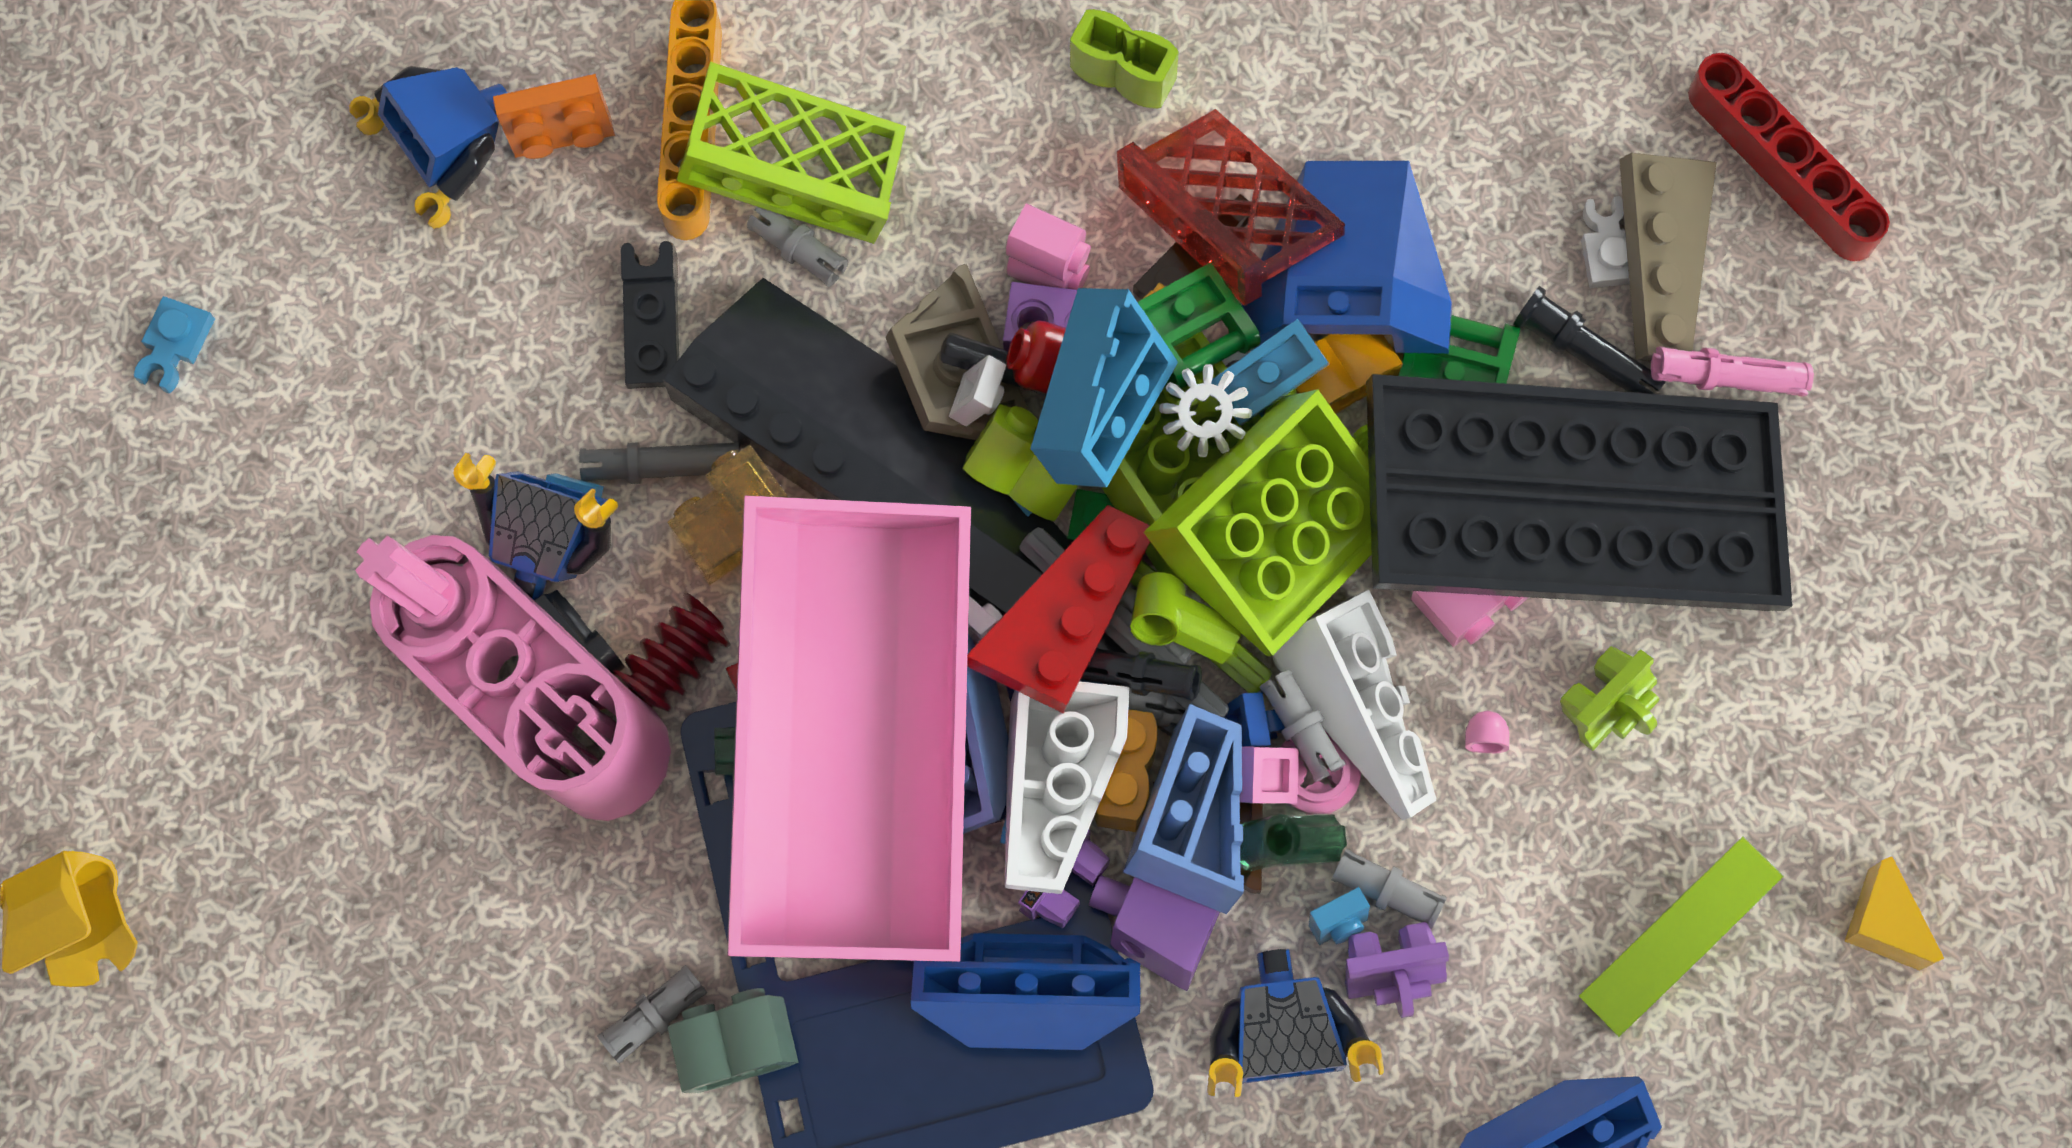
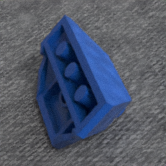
[911,933,1140,1050]
[1459,1076,1662,1148]

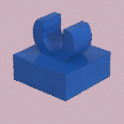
[1224,692,1285,747]

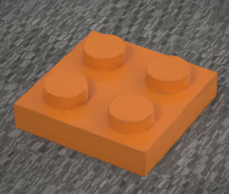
[493,74,615,159]

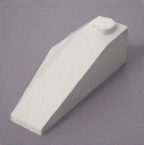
[1273,590,1436,821]
[1005,682,1129,894]

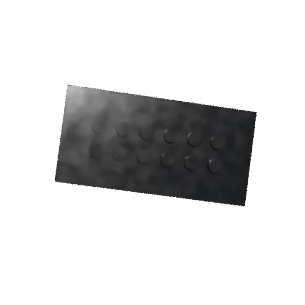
[1366,374,1793,611]

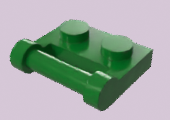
[1138,262,1261,389]
[1398,315,1520,384]

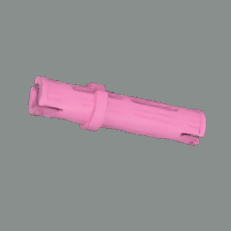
[1651,347,1814,397]

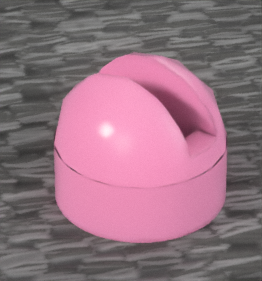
[1465,710,1509,754]

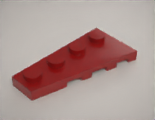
[967,505,1151,714]

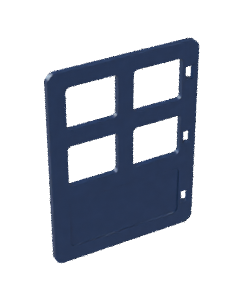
[680,643,1154,1148]

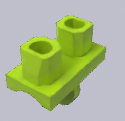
[1560,646,1660,751]

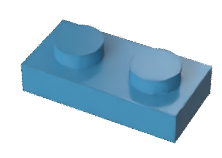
[1211,319,1329,426]

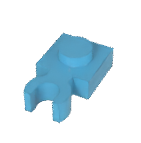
[134,296,215,394]

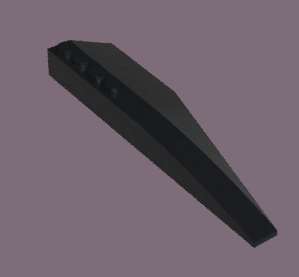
[663,278,1185,737]

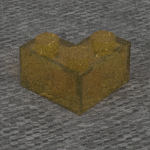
[667,445,788,586]

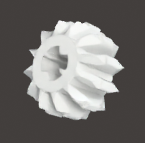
[1159,364,1252,457]

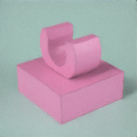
[1240,747,1299,804]

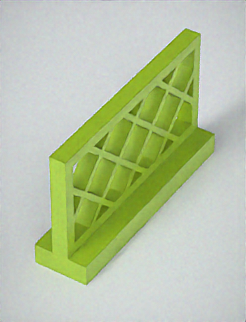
[676,62,906,244]

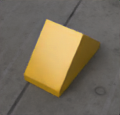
[1845,856,1944,971]

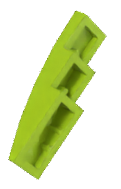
[1579,836,1784,1037]

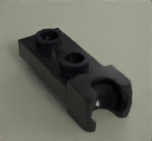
[620,241,679,389]

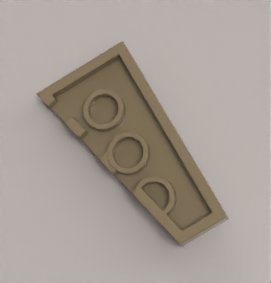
[1619,153,1717,361]

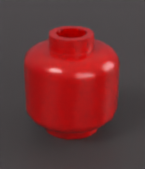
[1007,320,1066,395]

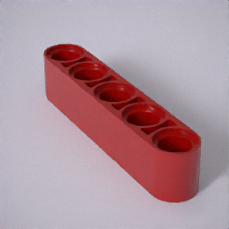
[1688,53,1890,261]

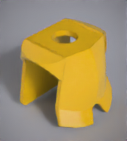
[0,851,138,987]

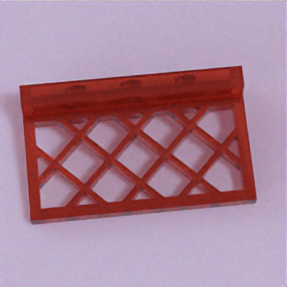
[1117,109,1345,306]

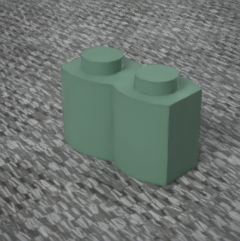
[667,988,798,1093]

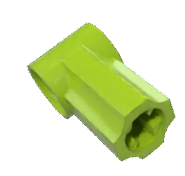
[1130,572,1241,664]

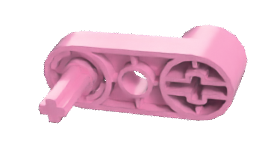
[355,535,671,821]

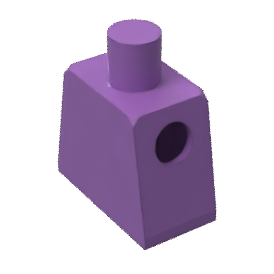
[1089,875,1220,991]

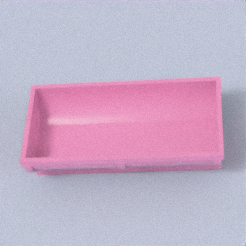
[727,496,971,962]

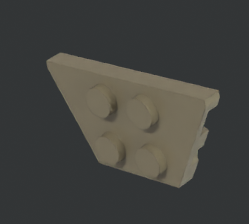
[885,264,1029,440]

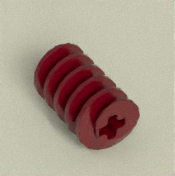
[612,593,731,712]

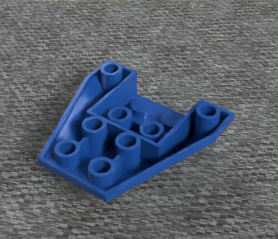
[1242,161,1452,354]

